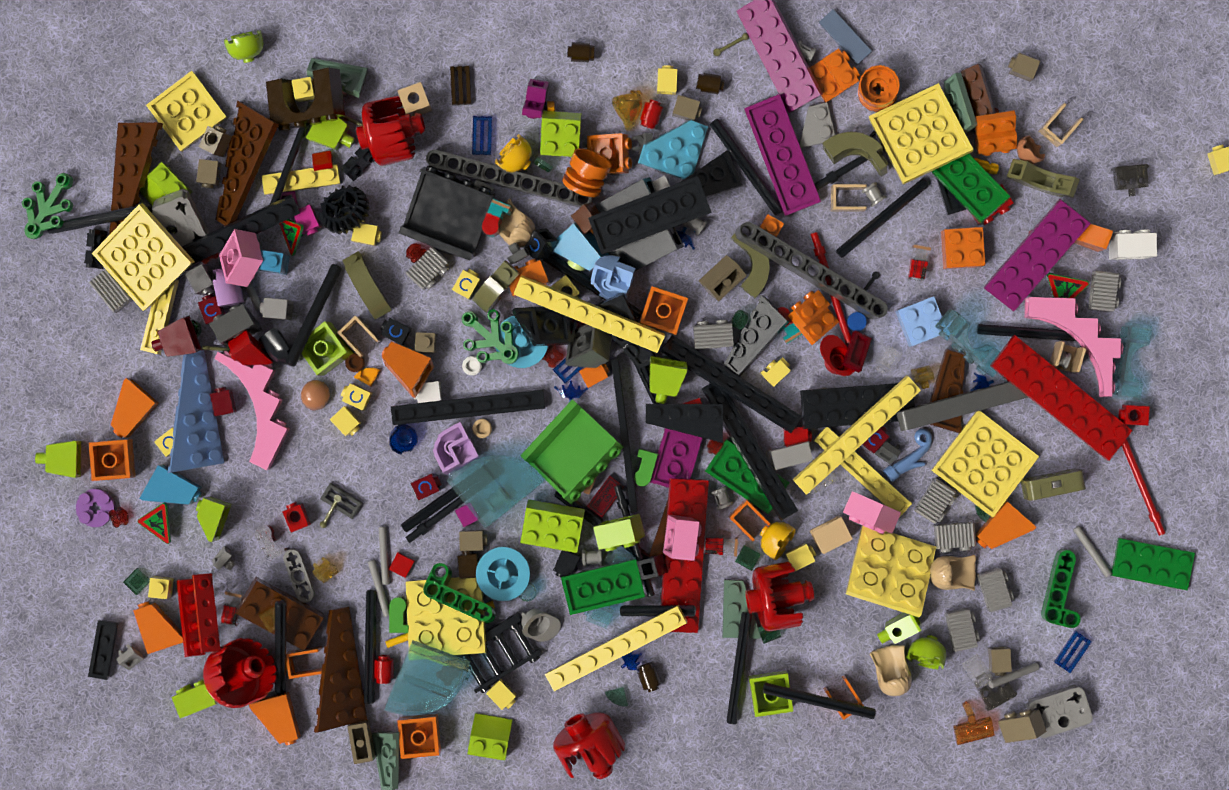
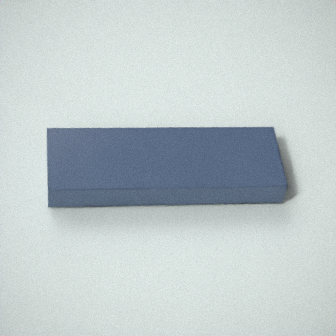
[819,9,872,65]

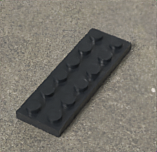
[588,176,712,255]
[800,383,915,429]

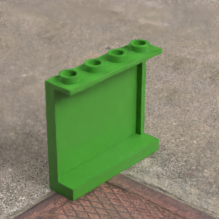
[520,399,623,504]

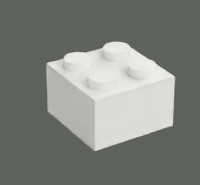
[1109,230,1157,260]

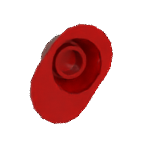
[820,335,855,376]

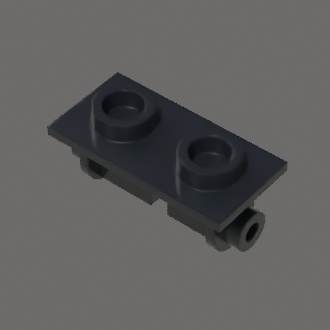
[342,147,374,181]
[84,229,107,269]

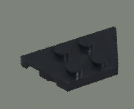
[512,307,579,346]

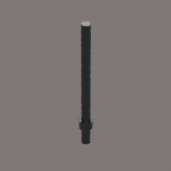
[269,102,313,205]
[814,143,885,191]
[405,469,502,543]
[614,485,655,597]

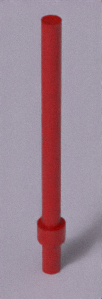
[810,232,851,344]
[1121,438,1166,536]

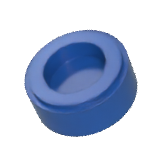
[847,312,867,331]

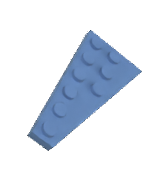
[168,350,224,473]

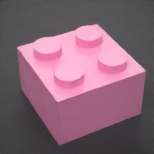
[219,229,263,287]
[843,491,901,534]
[663,515,701,561]

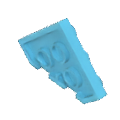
[638,120,708,180]

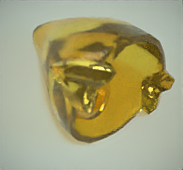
[611,90,643,131]

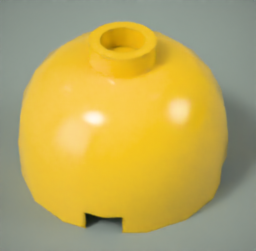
[495,134,532,173]
[760,521,796,560]

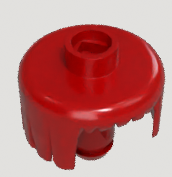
[356,96,426,166]
[745,562,814,631]
[203,638,276,708]
[553,712,625,779]

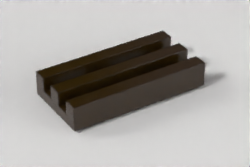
[450,66,472,106]

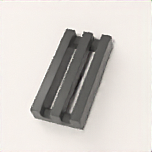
[320,483,363,519]

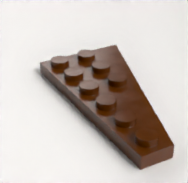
[215,101,279,226]
[109,122,163,235]
[314,606,367,733]

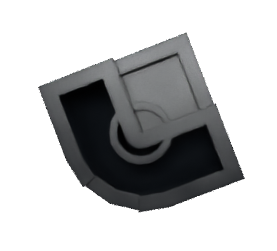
[258,327,302,365]

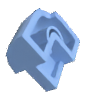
[591,255,636,299]

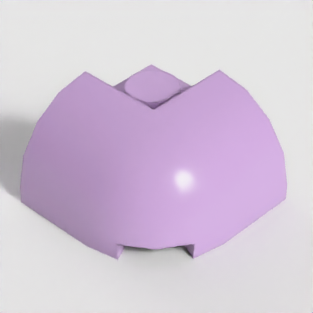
[213,269,244,307]
[433,422,480,475]

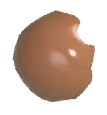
[1016,136,1045,164]
[301,380,330,411]

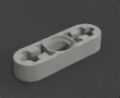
[283,549,315,603]

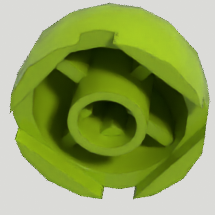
[224,30,264,63]
[907,635,947,670]

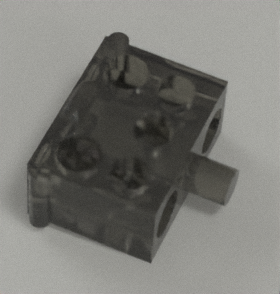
[1111,164,1149,197]
[977,674,1017,711]

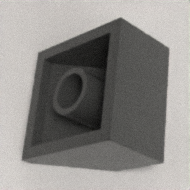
[209,304,262,348]
[565,324,612,368]

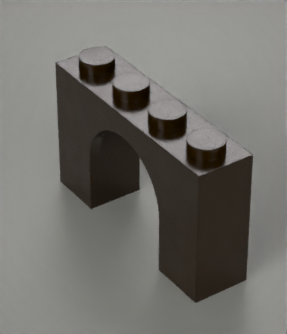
[266,67,345,132]

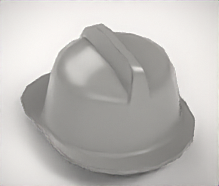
[521,609,561,642]

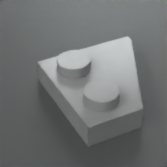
[800,102,835,148]

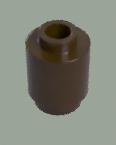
[567,42,595,63]
[696,73,725,95]
[637,662,661,692]

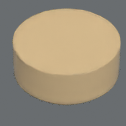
[472,419,492,438]

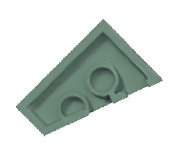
[307,58,368,98]
[944,73,977,134]
[722,580,761,639]
[372,731,399,790]

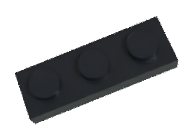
[88,619,118,680]

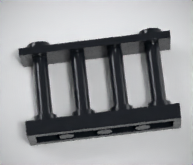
[453,612,542,693]

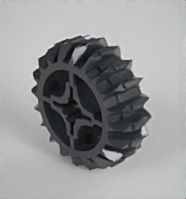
[318,185,370,235]

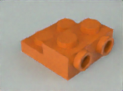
[810,49,860,103]
[975,110,1017,156]
[587,133,632,174]
[787,290,839,345]

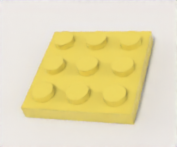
[146,71,228,152]

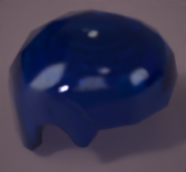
[389,424,418,455]

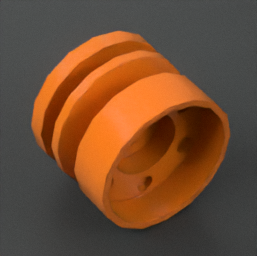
[857,65,900,112]
[562,148,612,197]

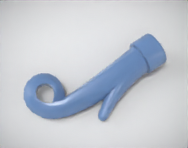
[883,429,932,483]

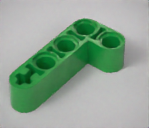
[1041,549,1081,628]
[423,563,496,623]

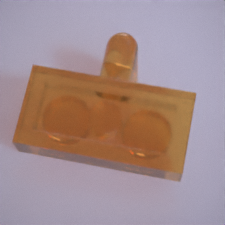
[953,701,995,745]

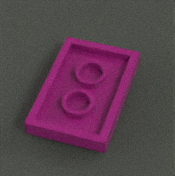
[650,428,702,488]

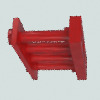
[176,573,221,657]

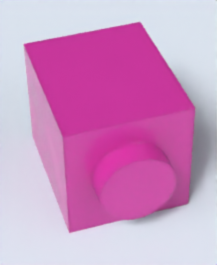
[294,204,321,236]

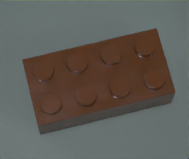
[236,576,324,651]

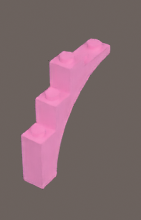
[1024,297,1123,397]
[214,350,290,470]

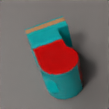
[482,199,513,237]
[777,307,803,344]

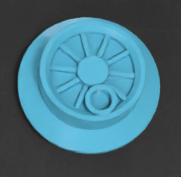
[495,315,548,368]
[476,547,530,601]

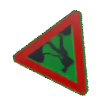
[279,219,304,256]
[1047,273,1089,298]
[137,503,171,544]

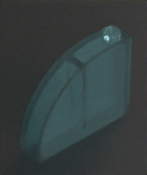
[446,455,545,529]
[384,640,471,716]

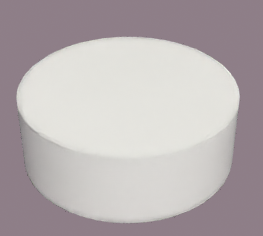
[462,356,482,375]

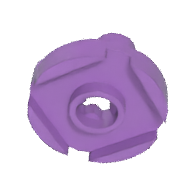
[76,489,116,527]

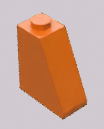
[1074,224,1113,252]
[382,341,434,398]
[111,378,159,438]
[975,501,1036,549]
[133,601,183,654]
[249,692,301,745]

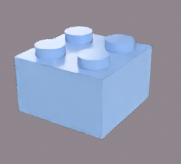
[895,296,948,347]

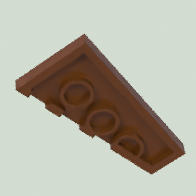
[929,349,965,433]

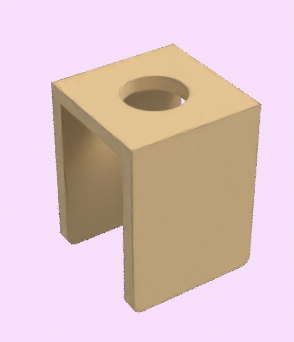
[398,82,432,116]
[1038,103,1083,147]
[831,184,867,212]
[337,316,381,358]
[1049,341,1086,373]
[810,516,853,554]

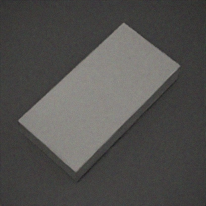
[770,441,813,470]

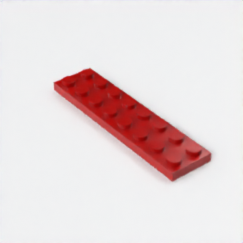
[990,335,1133,461]
[661,478,709,633]

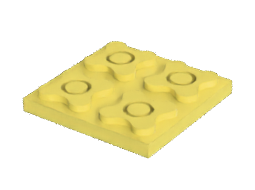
[869,83,973,185]
[92,203,195,311]
[931,411,1039,517]
[845,525,936,617]
[406,577,486,659]

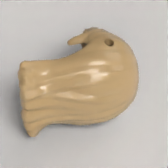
[499,198,536,248]
[930,554,976,591]
[870,645,912,696]

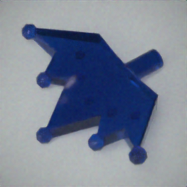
[676,227,695,250]
[970,372,994,391]
[554,380,588,402]
[621,651,642,672]

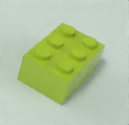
[520,499,585,553]

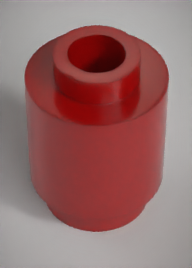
[640,99,663,129]
[374,655,394,684]

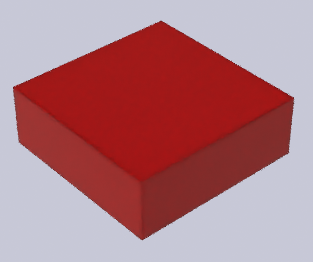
[312,150,333,171]
[389,552,415,578]

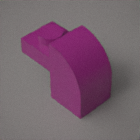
[522,79,549,119]

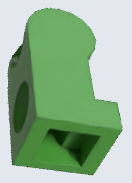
[634,448,658,486]
[389,596,409,633]

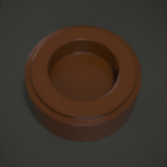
[345,353,365,372]

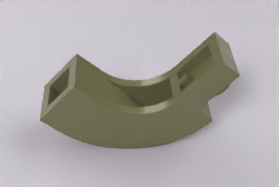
[822,132,888,177]
[1007,159,1080,198]
[730,233,770,299]
[342,251,392,320]
[472,260,520,313]

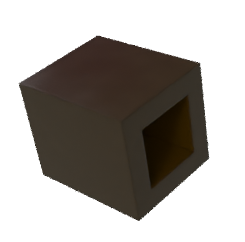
[457,551,479,579]

